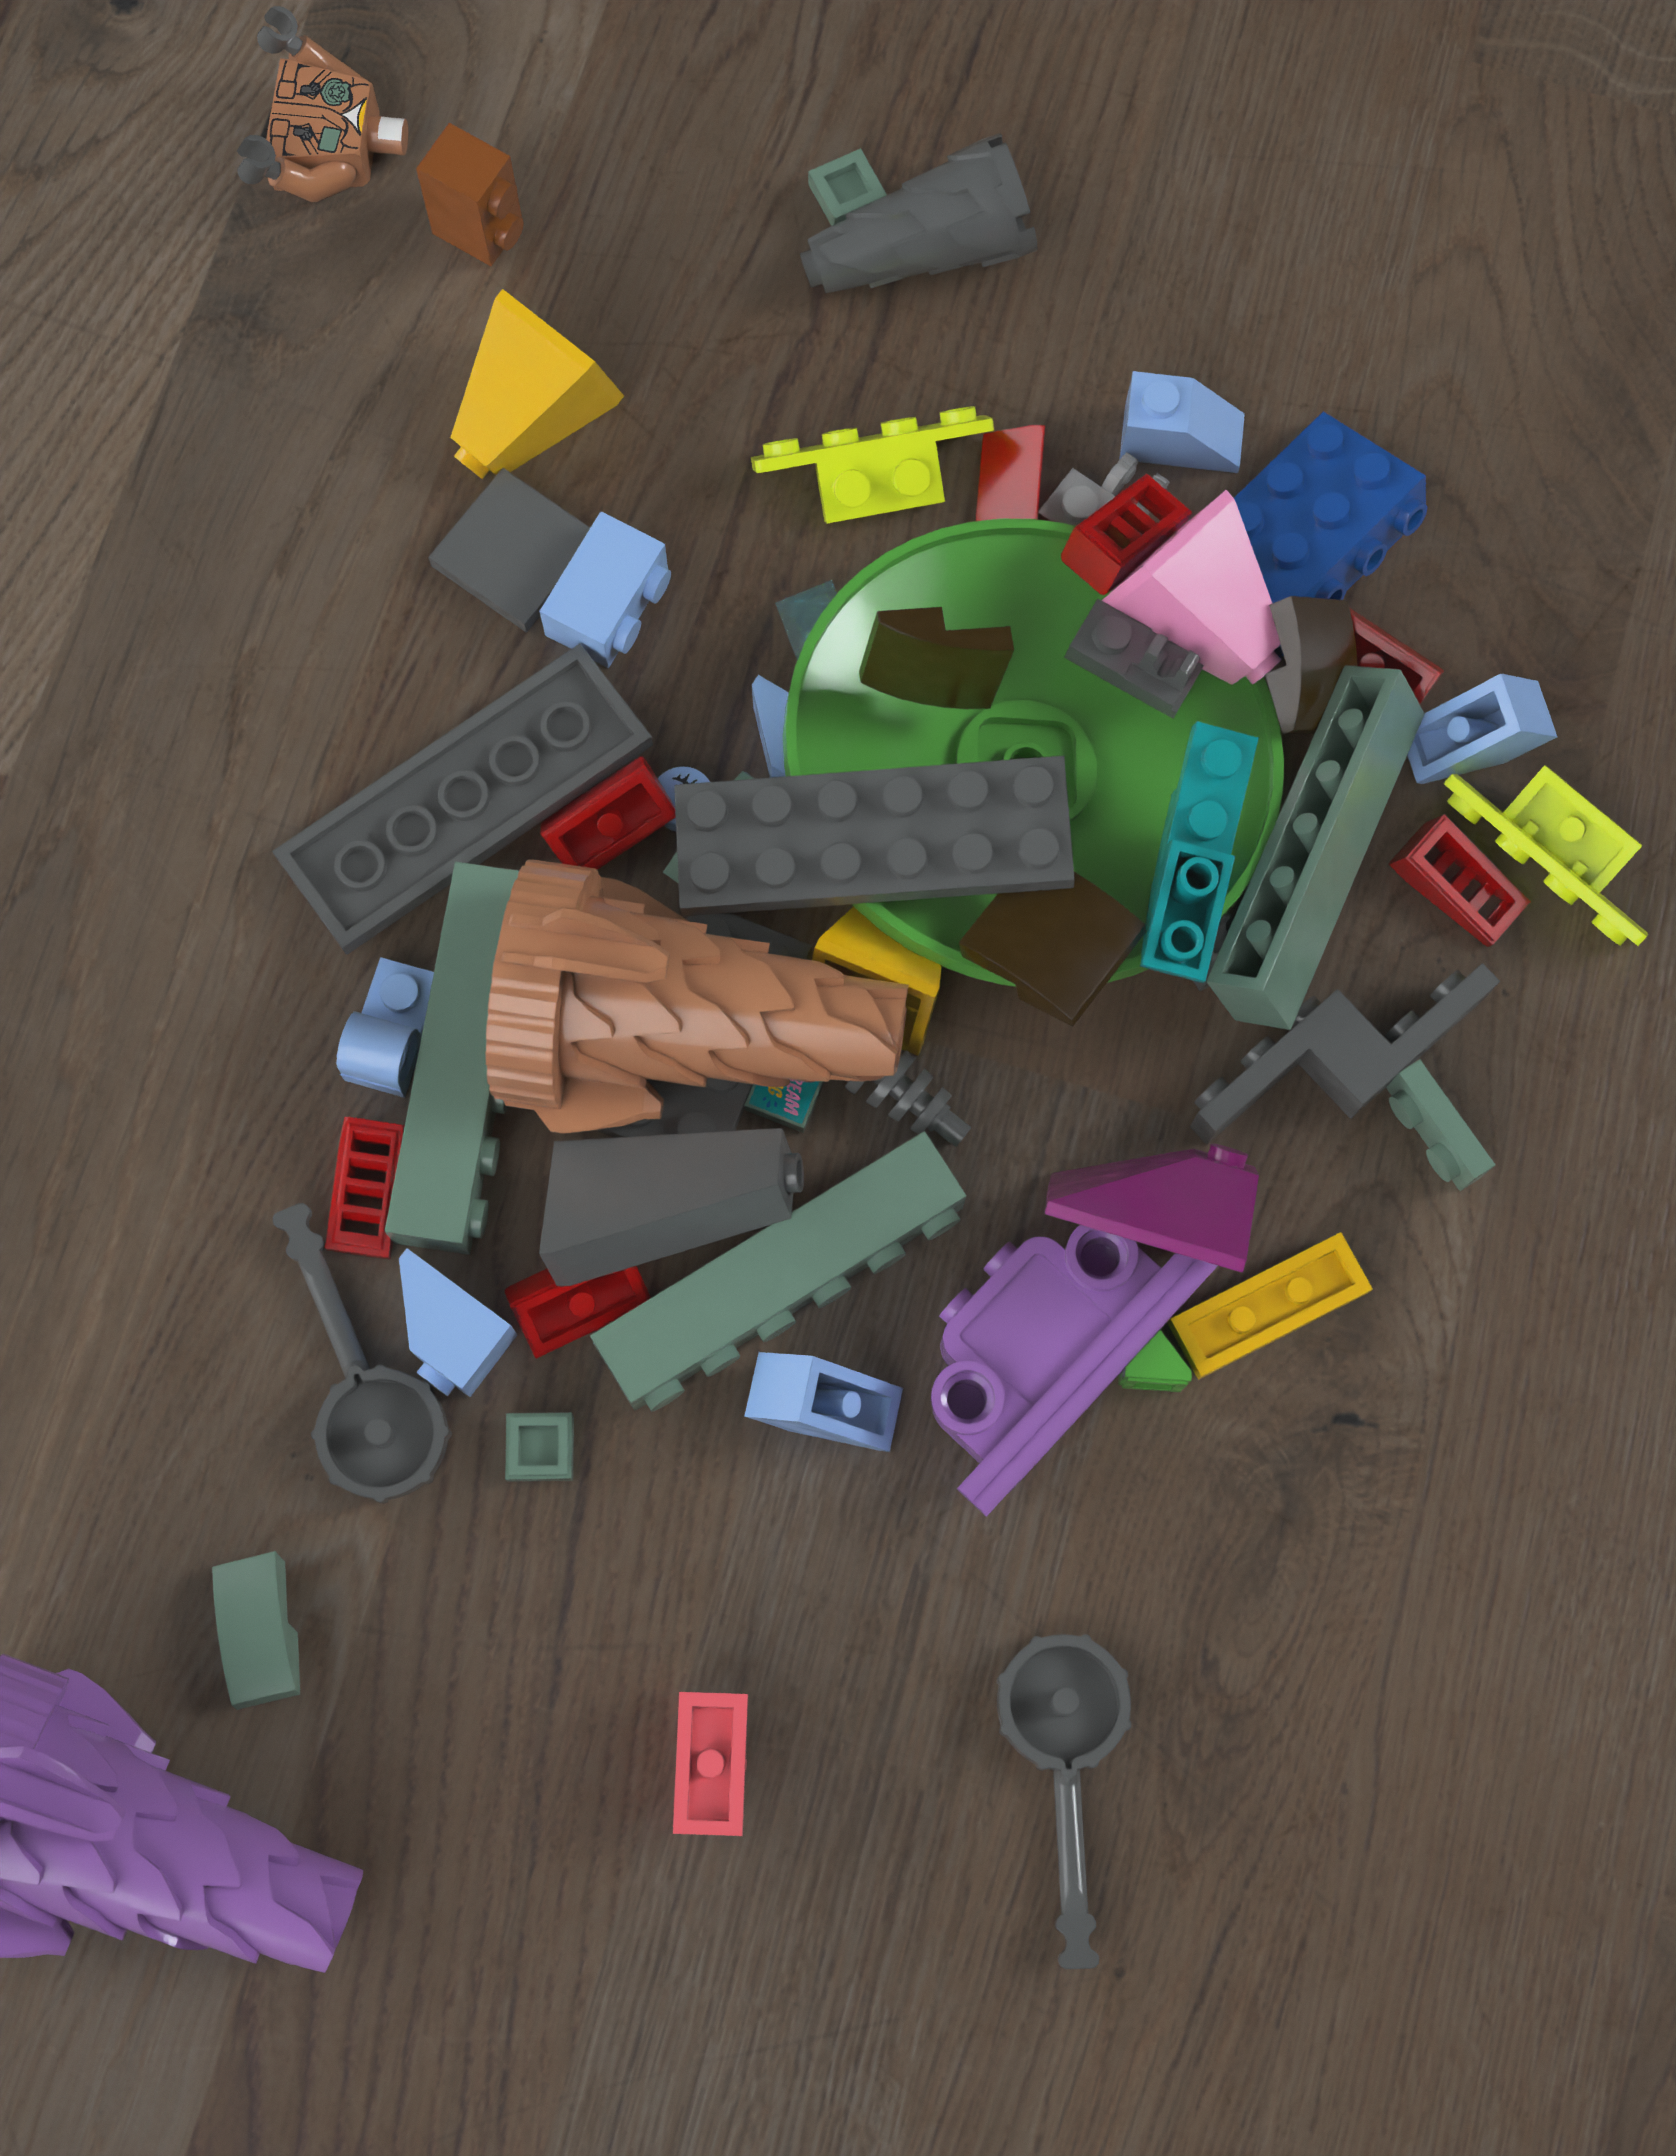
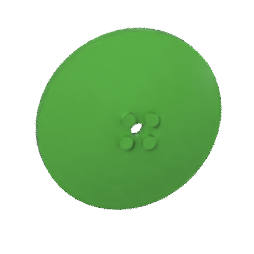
[783,518,1284,987]

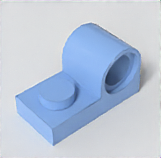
[336,957,434,1098]

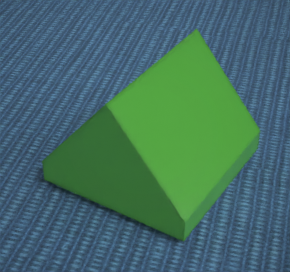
[1118,1330,1192,1392]

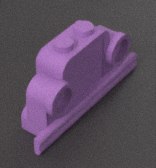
[931,1225,1218,1517]

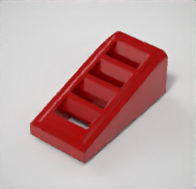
[1061,474,1192,595]
[1388,814,1531,947]
[325,1117,405,1260]

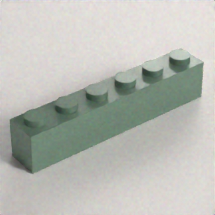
[1206,665,1425,1030]
[385,862,519,1255]
[590,1131,967,1412]

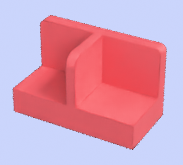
[673,1692,748,1836]

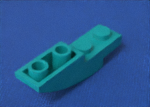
[1140,721,1259,983]

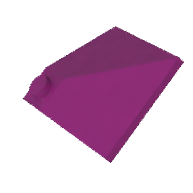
[1045,1144,1259,1273]

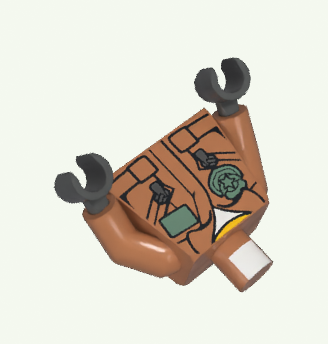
[237,6,408,202]

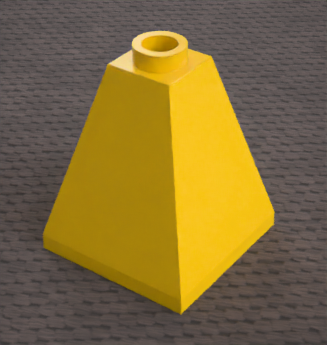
[450,289,624,480]
[812,906,942,1056]

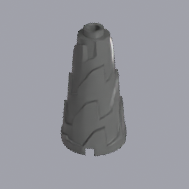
[799,133,1038,294]

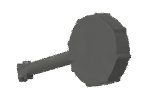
[273,1203,452,1504]
[996,1634,1131,1969]

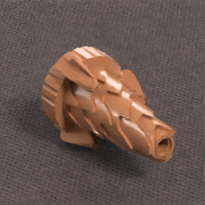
[485,859,909,1134]

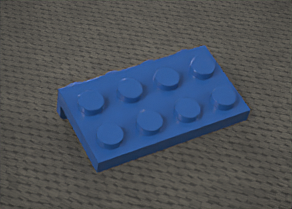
[1234,411,1427,657]

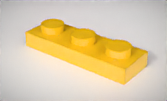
[1167,1232,1373,1380]

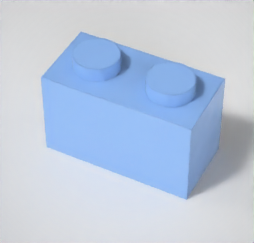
[539,512,671,668]

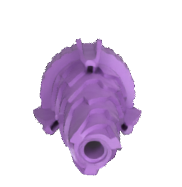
[0,1653,363,1973]

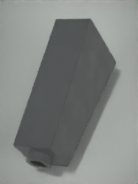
[539,1128,804,1286]

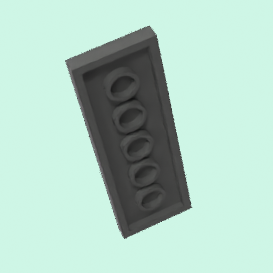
[272,644,653,955]
[674,756,1074,916]

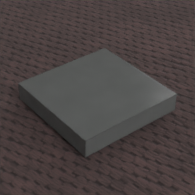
[428,468,590,633]

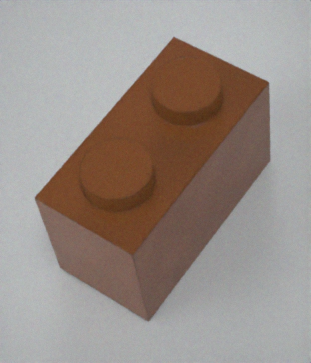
[416,123,524,266]

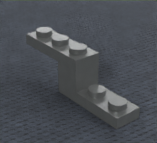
[1190,963,1500,1145]

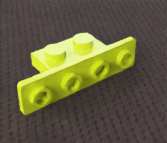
[751,406,994,524]
[1443,765,1648,946]

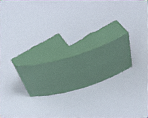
[212,1551,300,1710]

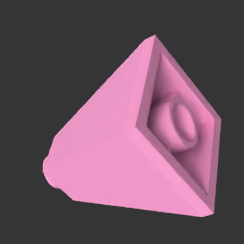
[1101,490,1281,685]

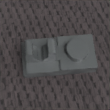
[1064,599,1204,719]

